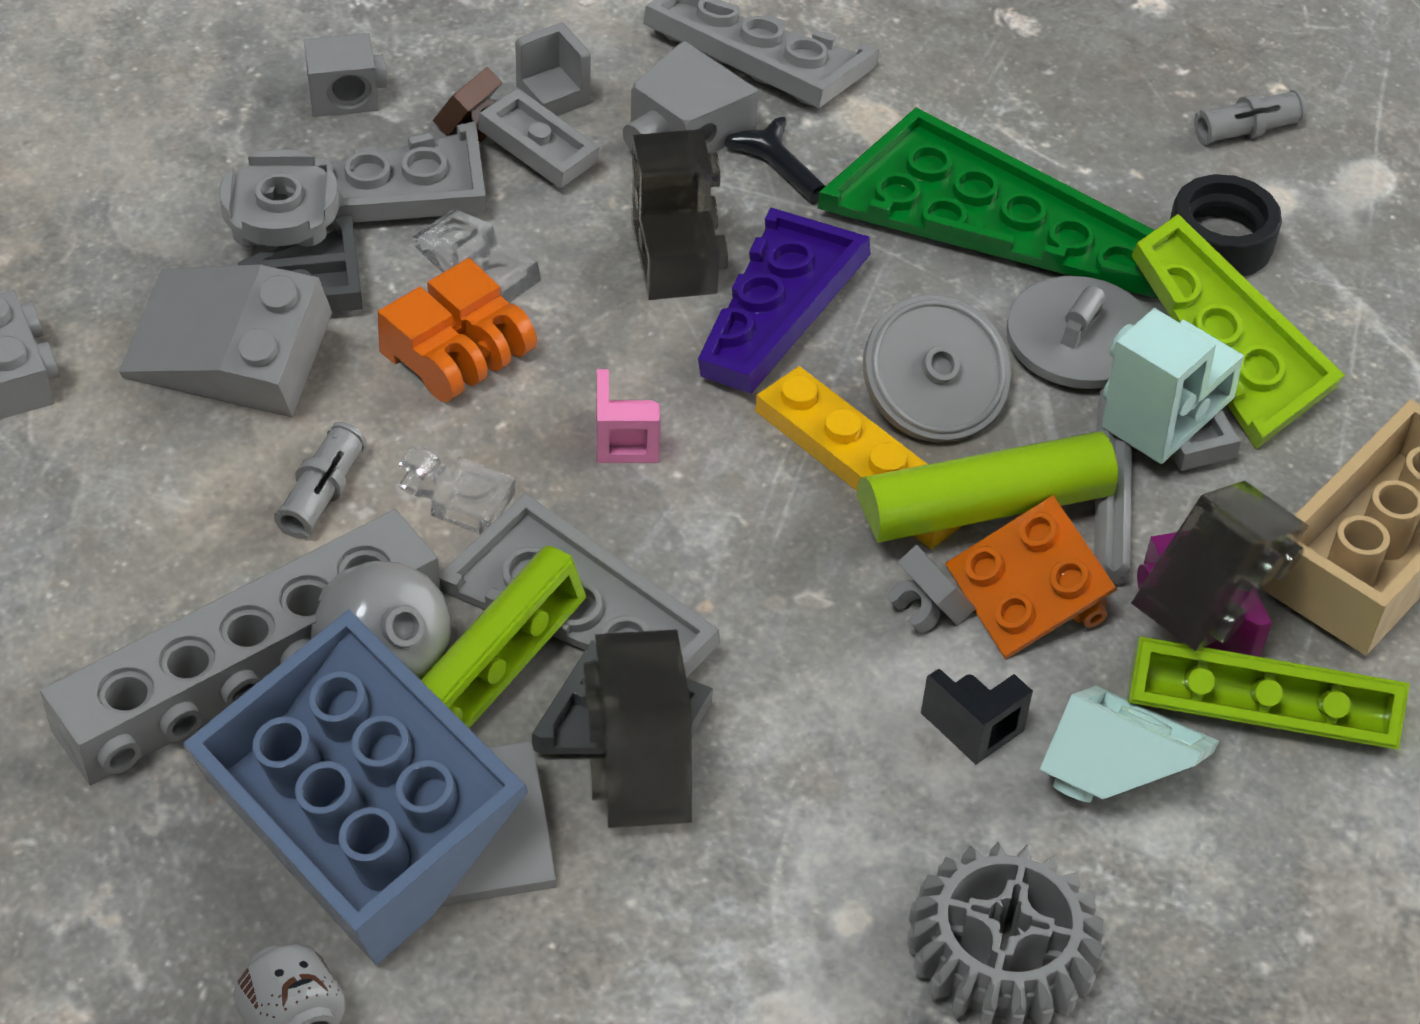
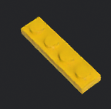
[755,366,962,550]

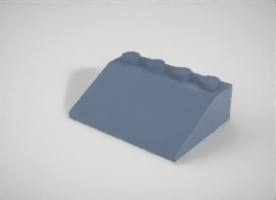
[183,609,528,966]

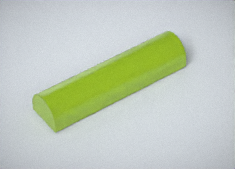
[856,431,1118,543]
[421,546,586,729]
[1127,636,1410,750]

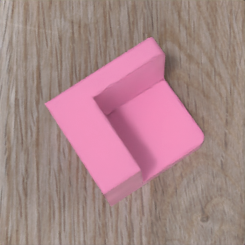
[596,369,660,463]

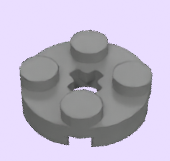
[219,149,339,247]

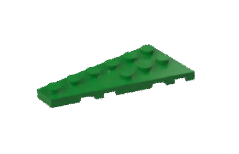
[817,107,1159,299]

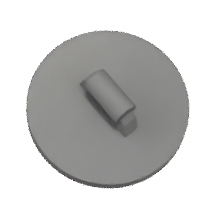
[1006,276,1148,389]
[863,294,1011,443]

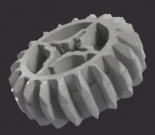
[907,841,1105,1024]

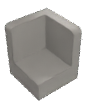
[515,22,591,116]

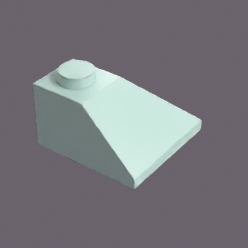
[1039,685,1219,803]

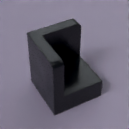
[921,669,1033,765]

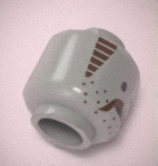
[233,944,346,1024]

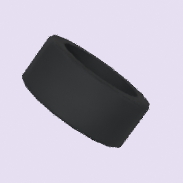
[1170,174,1282,276]

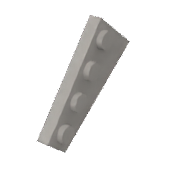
[643,0,879,108]
[274,121,486,224]
[439,493,720,678]

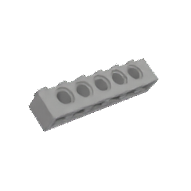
[40,508,440,786]

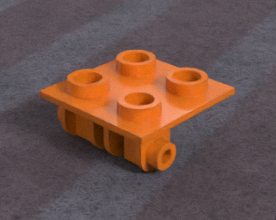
[945,495,1117,660]

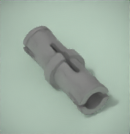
[1194,89,1307,145]
[274,422,367,539]

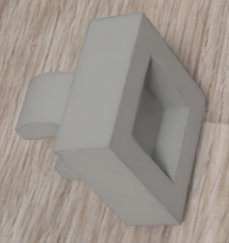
[887,544,977,634]

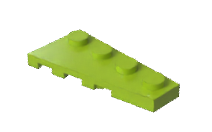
[1132,214,1345,450]

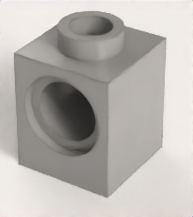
[304,33,387,117]

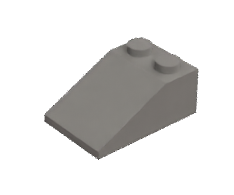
[119,264,332,417]

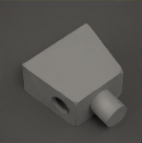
[623,41,759,163]

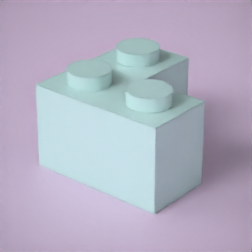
[1102,308,1244,464]

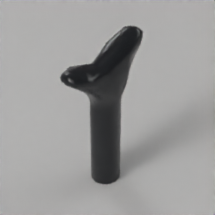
[724,117,826,204]

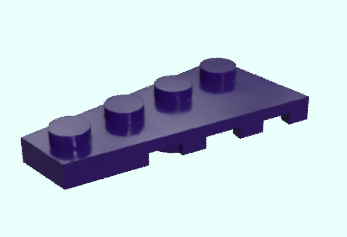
[698,207,871,394]

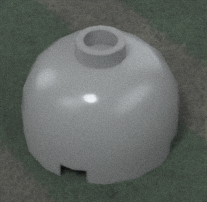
[311,561,451,680]

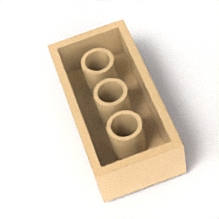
[1257,399,1420,656]

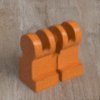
[378,258,537,402]

